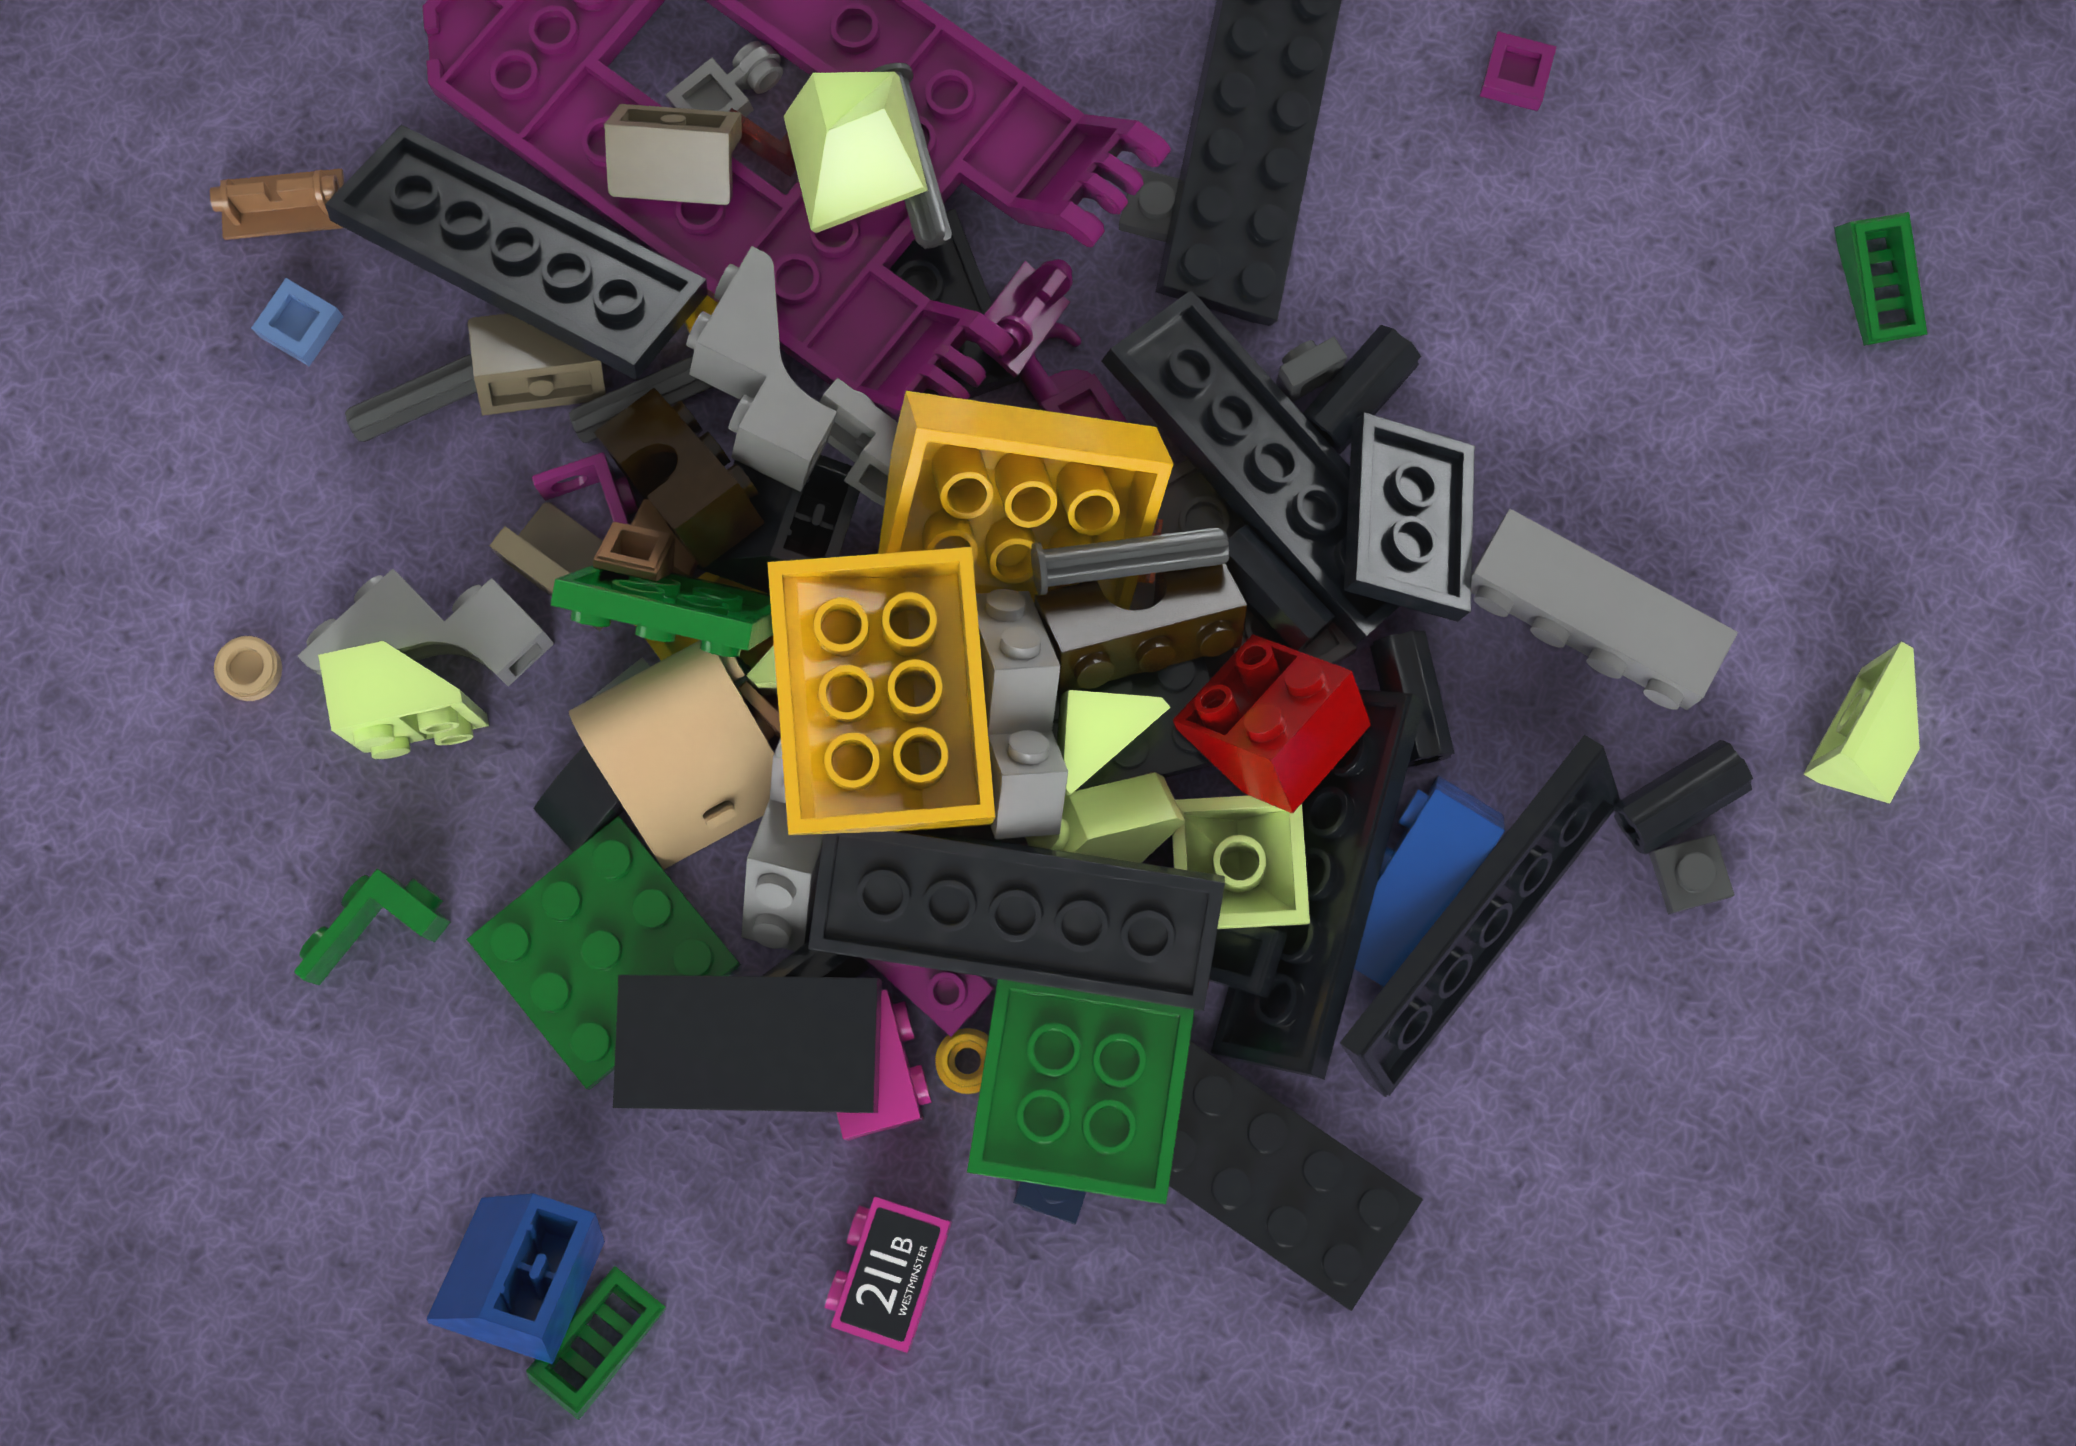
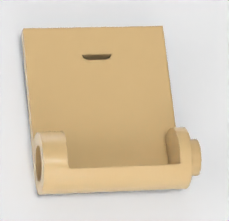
[569,640,774,870]

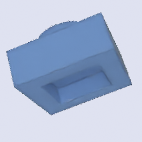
[251,278,344,367]

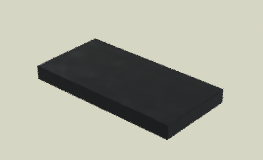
[613,975,882,1113]

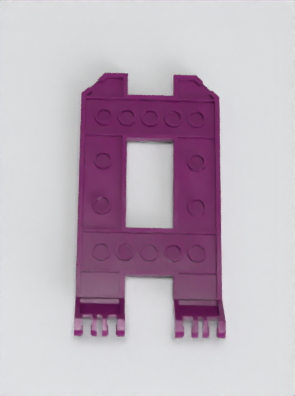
[422,0,1171,422]

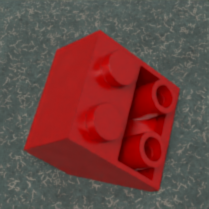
[1173,634,1371,814]

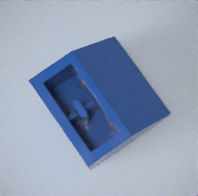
[426,1193,605,1364]

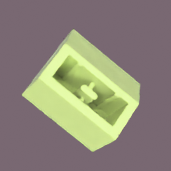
[318,641,489,759]

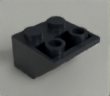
[697,455,860,594]

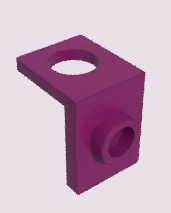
[532,452,639,525]

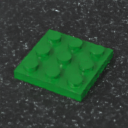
[550,565,773,657]
[466,816,741,1090]
[967,979,1195,1205]

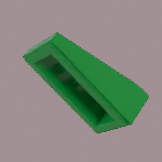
[1834,212,1927,346]
[526,1266,666,1420]

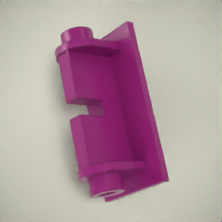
[984,259,1073,378]
[865,958,995,1037]

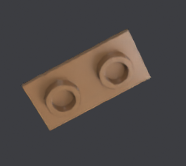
[210,168,344,240]

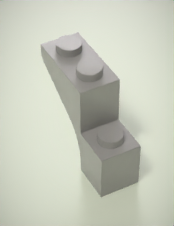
[686,246,837,492]
[298,569,554,687]
[976,589,1068,839]
[741,738,824,951]

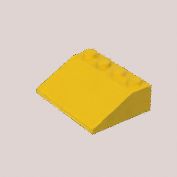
[878,391,1173,610]
[767,547,995,835]

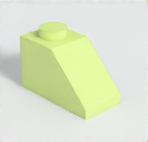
[1025,772,1185,863]

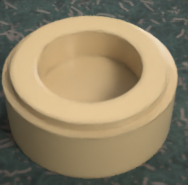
[214,636,282,701]

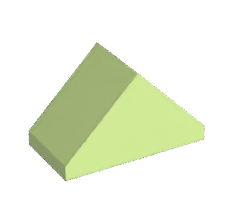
[1057,690,1171,796]

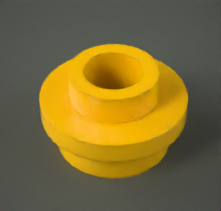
[935,1028,989,1094]

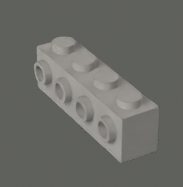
[1471,509,1738,710]

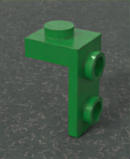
[294,869,451,986]

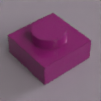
[1479,31,1557,111]

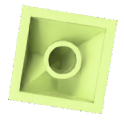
[784,72,928,233]
[1804,641,1920,804]
[1172,795,1310,929]

